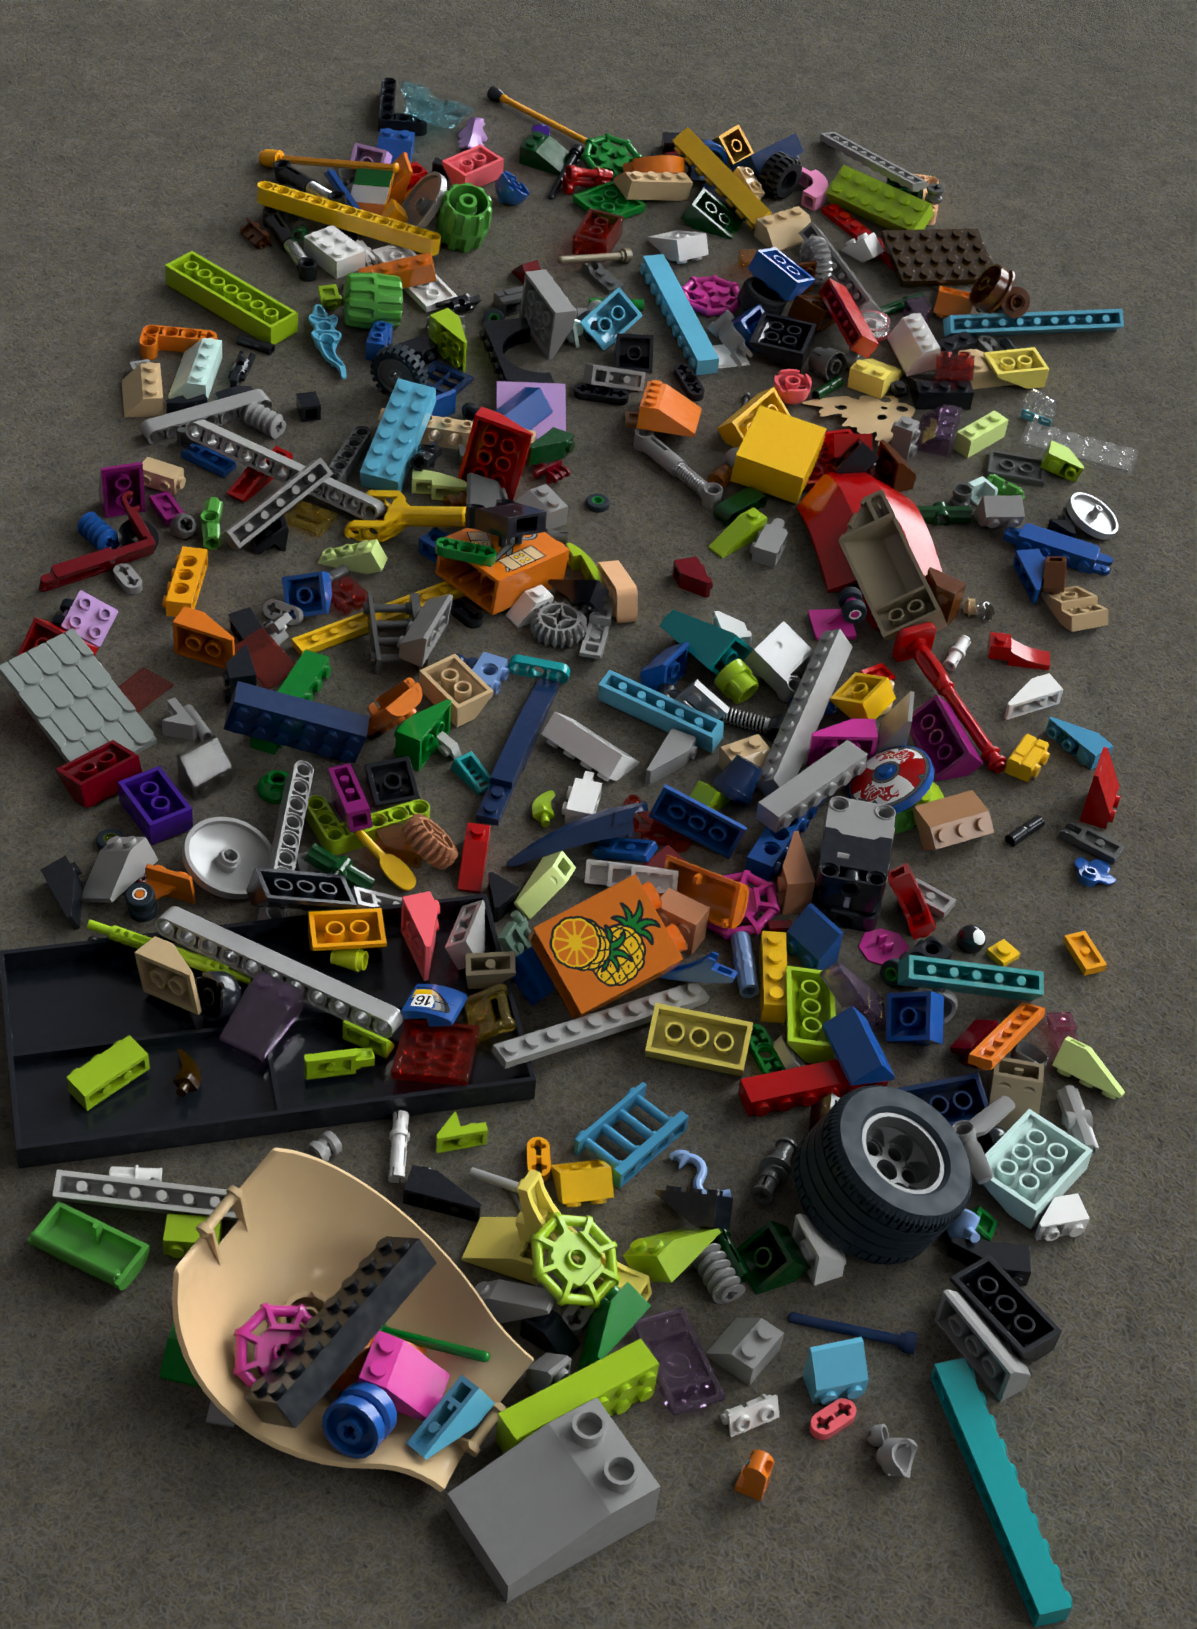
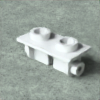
[721,1394,779,1437]

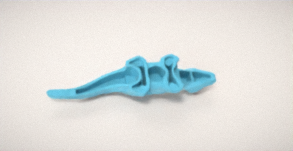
[308,304,346,380]

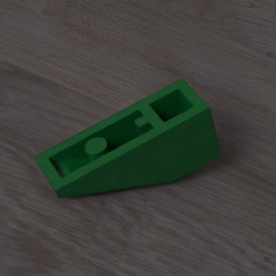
[526,427,575,466]

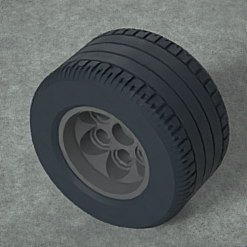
[793,1085,972,1265]

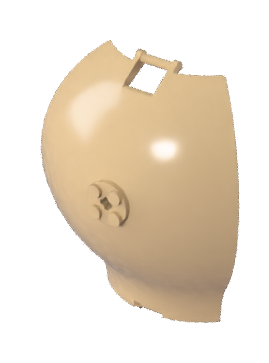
[172,1148,534,1492]

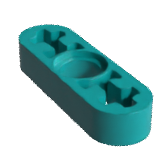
[507,654,570,684]

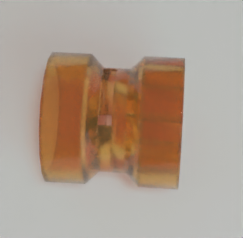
[707,464,732,488]
[443,491,467,507]

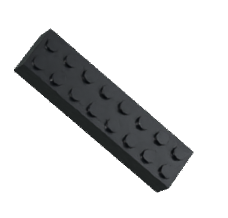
[244,1236,436,1428]

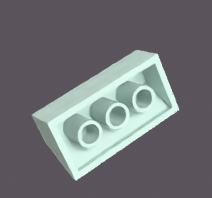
[168,338,222,399]

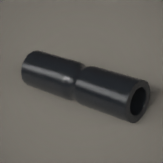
[236,334,275,355]
[1005,815,1045,847]

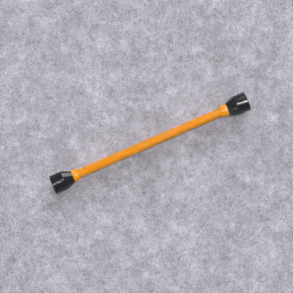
[487,86,602,154]

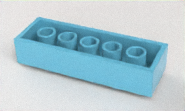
[360,378,436,492]

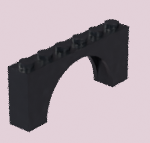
[479,317,554,383]

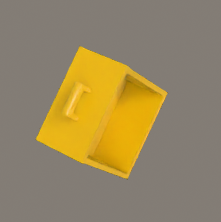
[730,405,827,504]

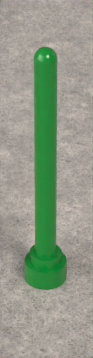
[380,1324,490,1363]

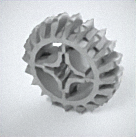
[799,236,833,285]
[530,601,587,649]

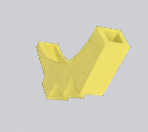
[515,1169,652,1301]

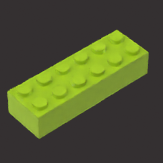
[825,165,934,230]
[495,1339,659,1454]

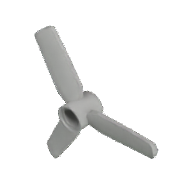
[952,1096,1015,1184]

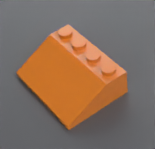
[637,380,702,437]

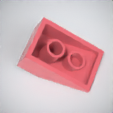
[401,891,440,981]

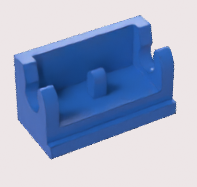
[512,946,556,1006]

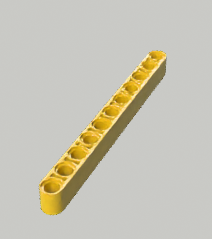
[257,181,441,256]

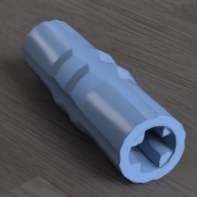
[730,931,760,998]

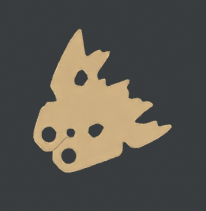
[802,395,915,446]

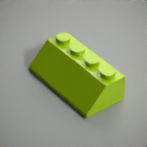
[785,966,836,1064]

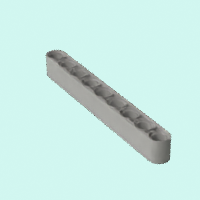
[257,760,314,921]

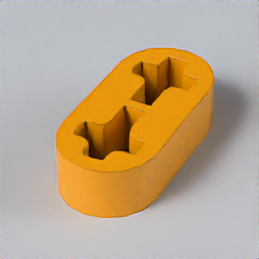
[526,1137,551,1182]

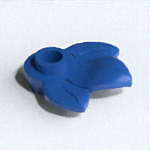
[1074,857,1116,887]

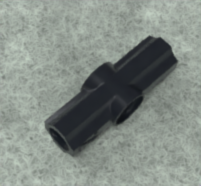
[410,441,442,471]

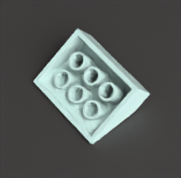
[983,1109,1093,1230]

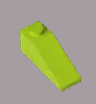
[708,507,768,559]

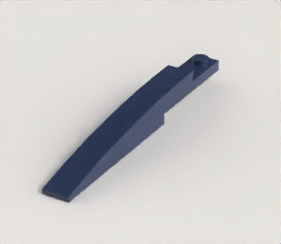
[476,678,560,826]

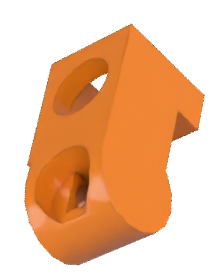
[734,1449,774,1501]

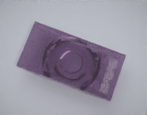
[633,1307,726,1416]

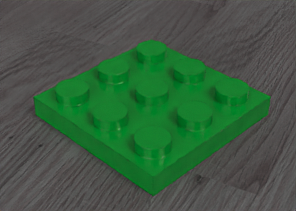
[573,181,646,226]

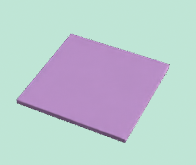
[496,381,566,440]

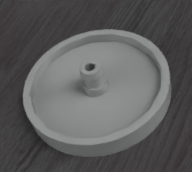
[1066,492,1118,540]

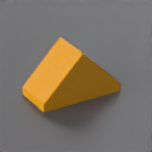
[381,198,408,223]

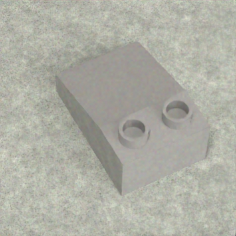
[446,1397,660,1603]

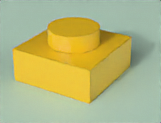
[986,939,1020,967]

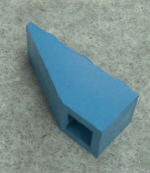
[1045,717,1113,770]

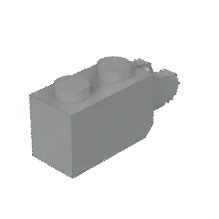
[750,518,788,568]

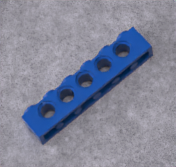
[745,798,826,881]

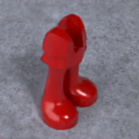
[562,165,613,195]

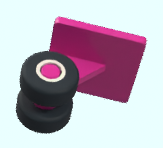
[808,587,867,641]

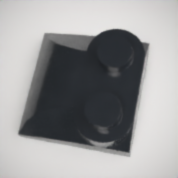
[364,756,420,807]

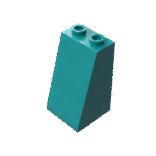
[659,609,754,675]

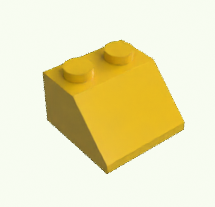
[830,672,896,720]
[551,1159,614,1207]

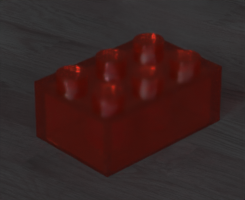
[572,208,624,262]

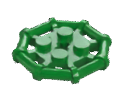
[581,133,642,181]

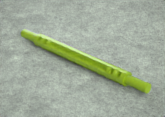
[87,919,252,985]

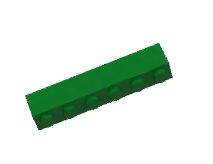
[250,650,332,755]

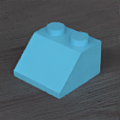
[802,1337,869,1405]

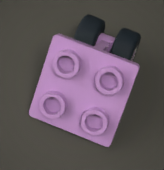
[51,590,118,647]

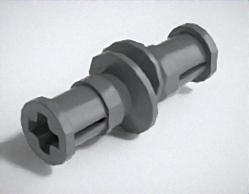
[750,1137,798,1205]

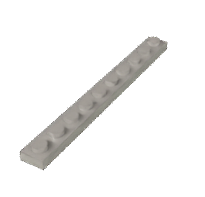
[820,132,928,192]
[492,982,710,1069]

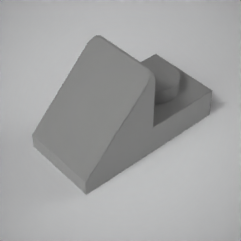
[262,612,292,648]
[162,698,197,740]

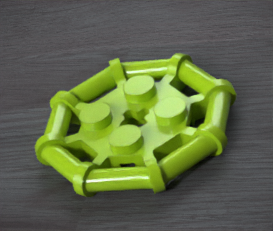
[529,1212,620,1309]

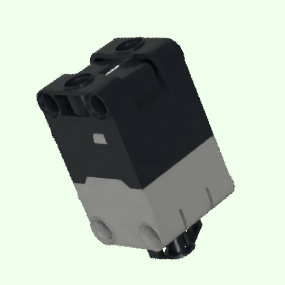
[811,796,896,932]

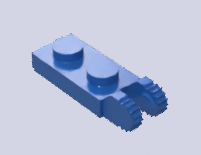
[181,443,236,478]
[592,837,658,863]

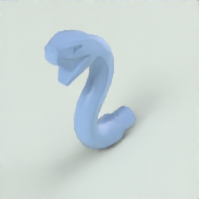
[669,1150,731,1197]

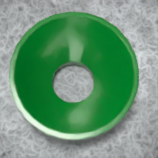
[257,770,288,804]

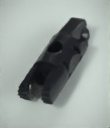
[435,294,482,314]
[228,351,256,388]

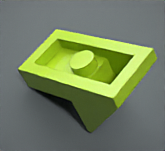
[436,1111,488,1153]

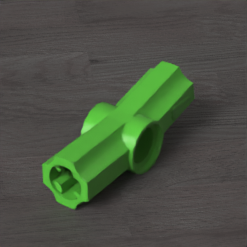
[201,497,223,550]

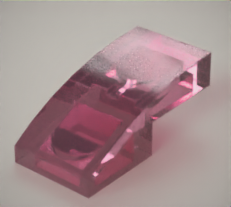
[1046,1012,1079,1055]

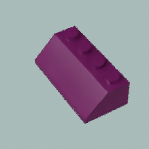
[909,694,983,781]

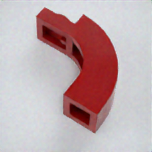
[888,863,936,940]

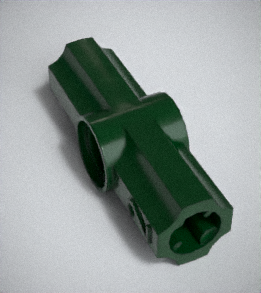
[917,501,972,526]
[304,843,375,890]

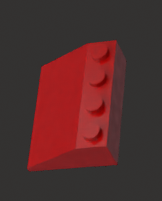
[458,406,533,501]

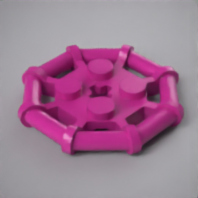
[681,275,740,318]
[707,870,780,940]
[233,1303,313,1390]

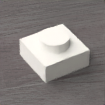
[436,731,462,759]

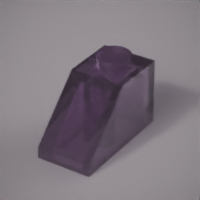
[903,296,933,324]

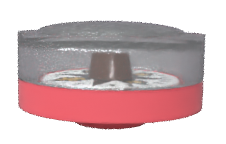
[860,309,891,342]

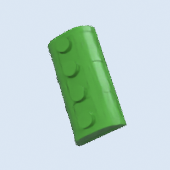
[27,1201,150,1291]

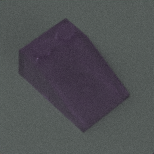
[220,971,304,1060]

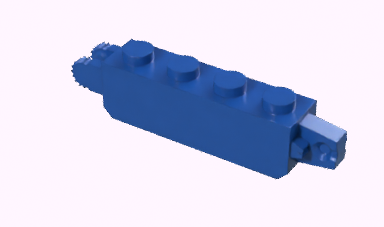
[1002,523,1113,576]

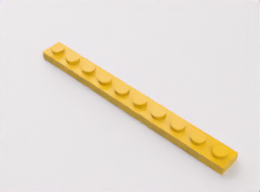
[291,581,465,656]

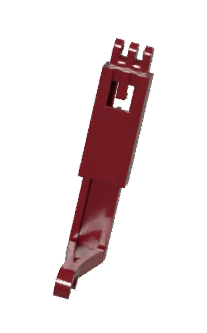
[39,491,156,592]

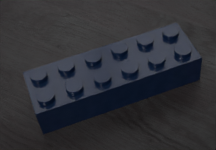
[223,681,369,763]

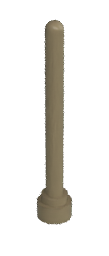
[557,248,633,264]

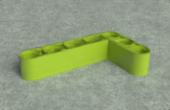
[306,795,430,855]

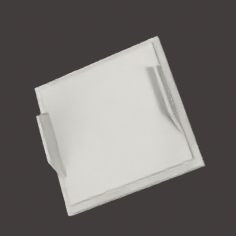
[713,344,750,368]

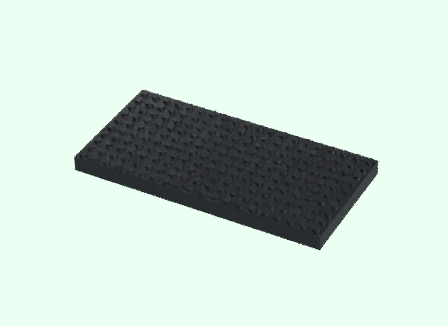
[0,894,536,1169]

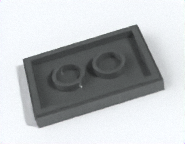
[986,450,1046,487]

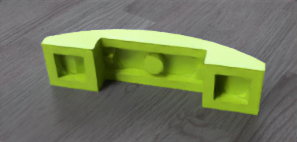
[566,543,601,582]

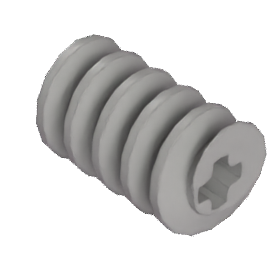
[243,401,286,439]
[692,1243,746,1304]

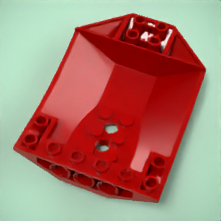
[795,472,942,593]

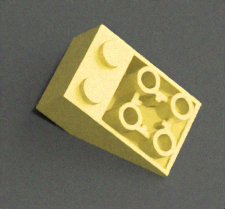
[462,1217,549,1285]

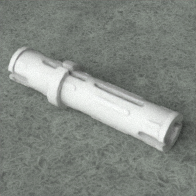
[388,1110,410,1183]

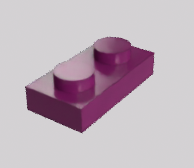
[149,491,184,526]

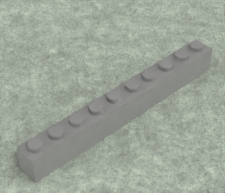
[757,629,852,797]

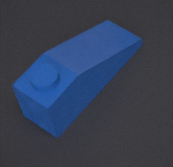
[1012,549,1045,604]

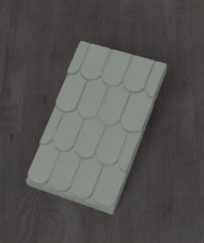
[0,628,157,763]

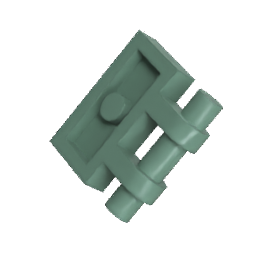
[497,910,532,957]

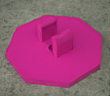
[859,928,909,965]

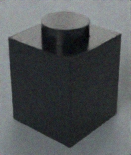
[296,391,321,422]

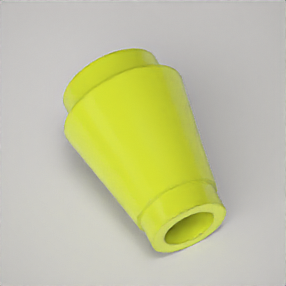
[330,948,368,972]

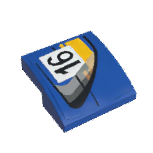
[401,984,468,1027]

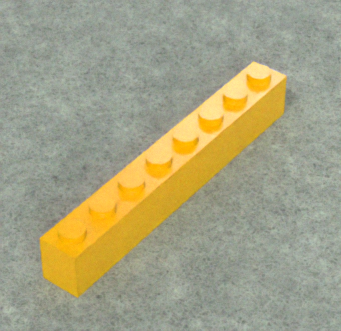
[672,127,772,230]

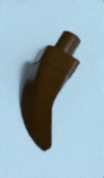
[173,1049,201,1097]

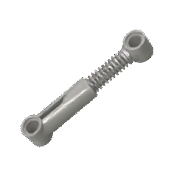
[633,428,723,509]

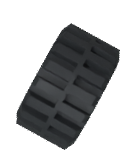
[758,151,802,200]

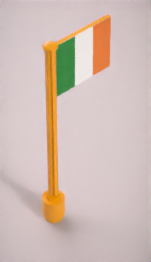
[259,149,400,215]

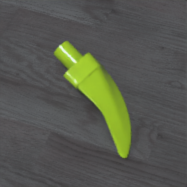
[532,790,555,827]

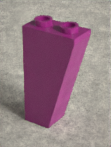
[328,763,373,833]

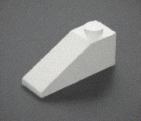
[1004,673,1063,720]

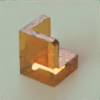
[737,249,757,268]

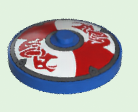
[847,746,934,814]

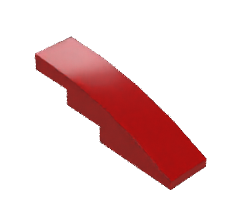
[227,446,293,503]

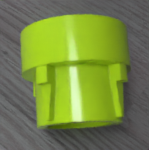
[714,659,759,704]

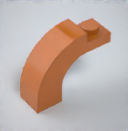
[623,155,686,173]

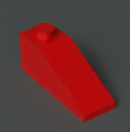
[457,823,491,894]

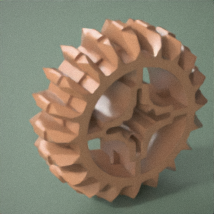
[401,814,459,870]

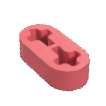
[809,1399,857,1440]

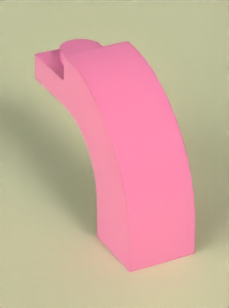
[798,167,828,211]

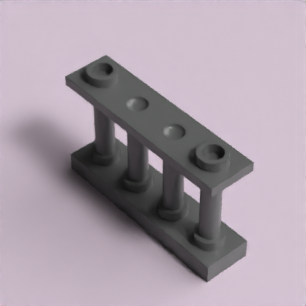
[363,593,429,674]

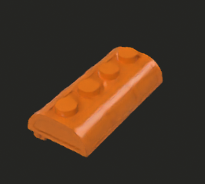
[367,677,423,735]
[659,855,749,929]

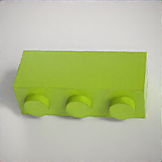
[66,1035,150,1111]

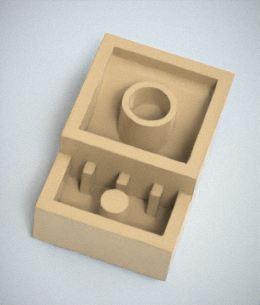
[1041,586,1108,632]

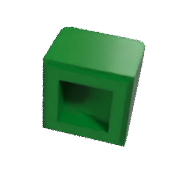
[970,1206,998,1241]

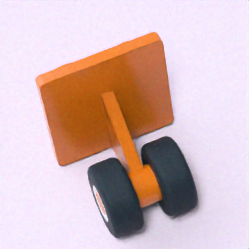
[125,864,196,922]

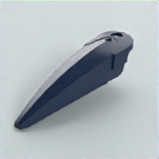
[506,801,648,867]

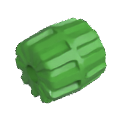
[436,182,492,253]
[343,272,403,330]

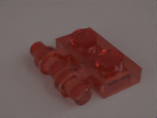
[331,575,374,615]

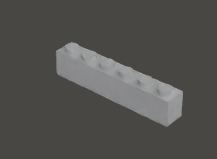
[221,457,333,550]
[756,740,868,833]

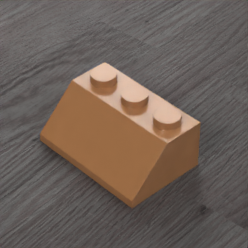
[912,790,994,850]

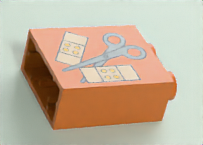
[435,528,570,615]

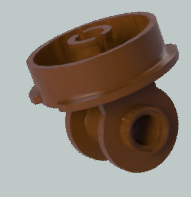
[969,264,1030,318]

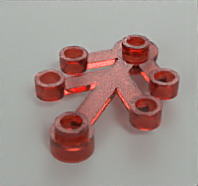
[624,795,691,853]

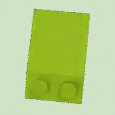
[623,1227,721,1283]

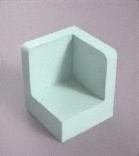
[968,476,998,506]

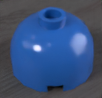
[495,171,530,206]

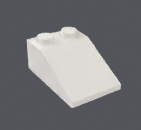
[648,230,709,264]

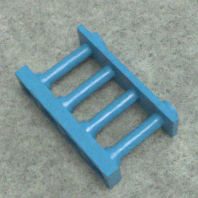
[574,1082,689,1189]

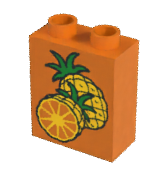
[527,874,686,1019]

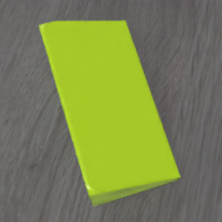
[343,1020,394,1058]

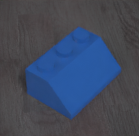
[747,247,815,301]

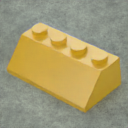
[717,387,791,448]

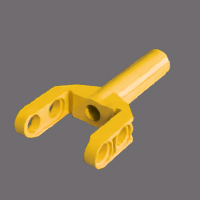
[344,490,466,542]

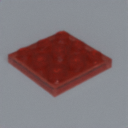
[391,1019,480,1086]

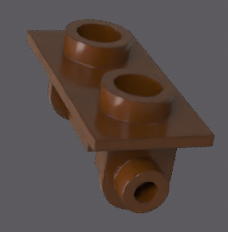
[240,218,272,249]

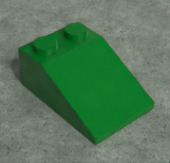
[394,699,452,772]
[577,1282,651,1372]

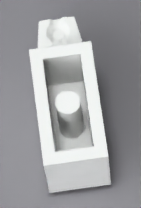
[561,771,602,824]

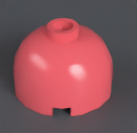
[773,369,812,405]

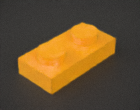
[1063,931,1107,976]

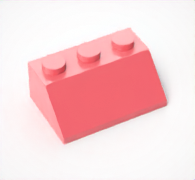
[442,144,504,187]

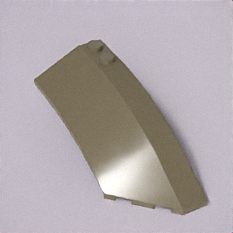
[838,489,948,640]

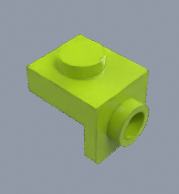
[318,284,342,310]

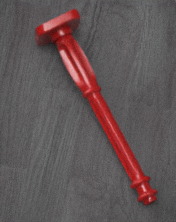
[892,622,1007,773]

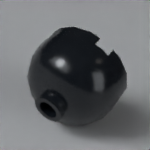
[195,970,242,1022]

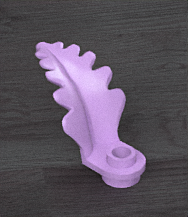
[458,117,488,149]

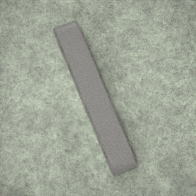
[140,389,273,445]

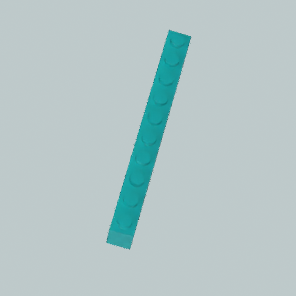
[930,1358,1073,1627]

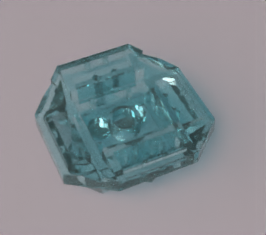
[400,81,474,128]

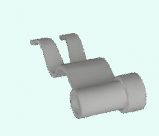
[707,310,753,368]

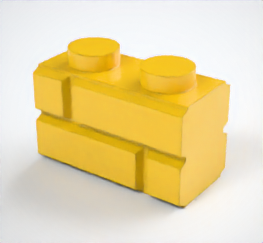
[1005,734,1050,783]

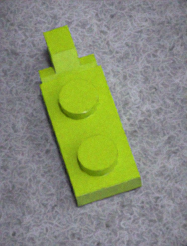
[304,1048,375,1080]

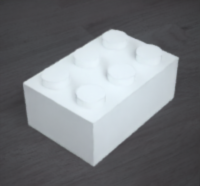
[304,225,366,279]

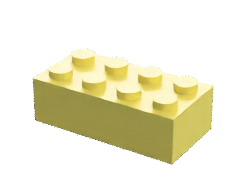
[645,1003,753,1077]

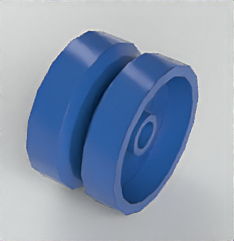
[322,1381,397,1459]

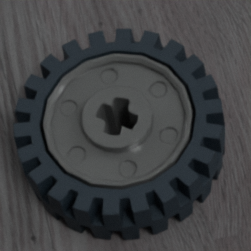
[370,343,428,397]

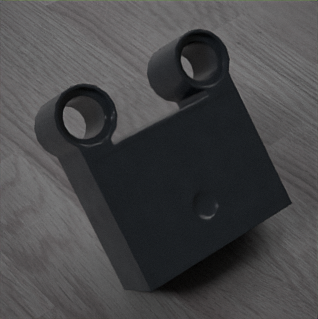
[465,499,547,547]

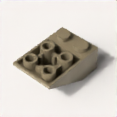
[987,1057,1044,1132]

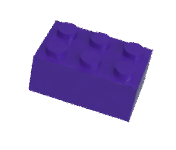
[118,766,193,845]

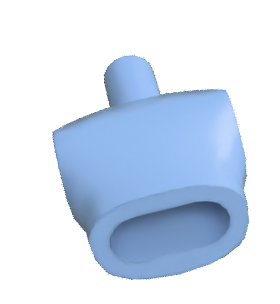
[947,1209,980,1243]

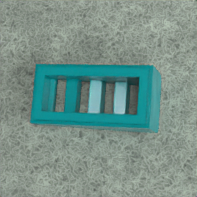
[451,751,491,795]

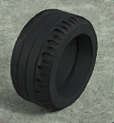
[737,277,787,316]

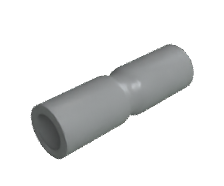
[183,704,213,742]

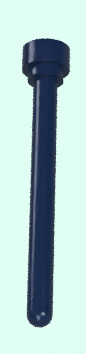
[787,1312,918,1355]

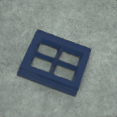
[426,361,474,396]

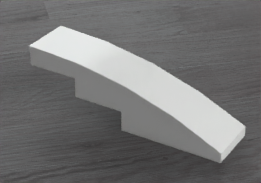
[585,859,679,893]

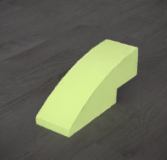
[412,469,467,502]

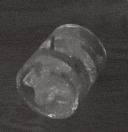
[1022,389,1058,421]

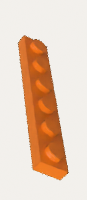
[968,1002,1045,1070]

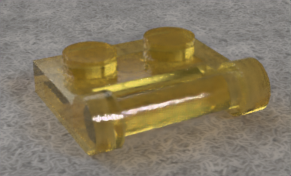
[285,501,337,538]
[464,984,516,1044]

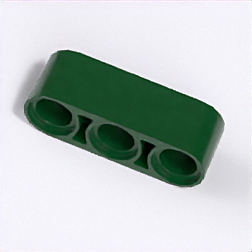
[713,486,768,526]

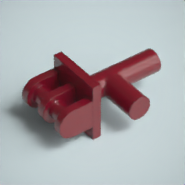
[532,460,571,484]

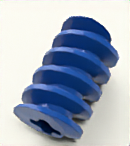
[77,511,120,551]

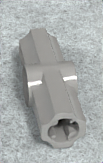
[1056,1085,1099,1156]

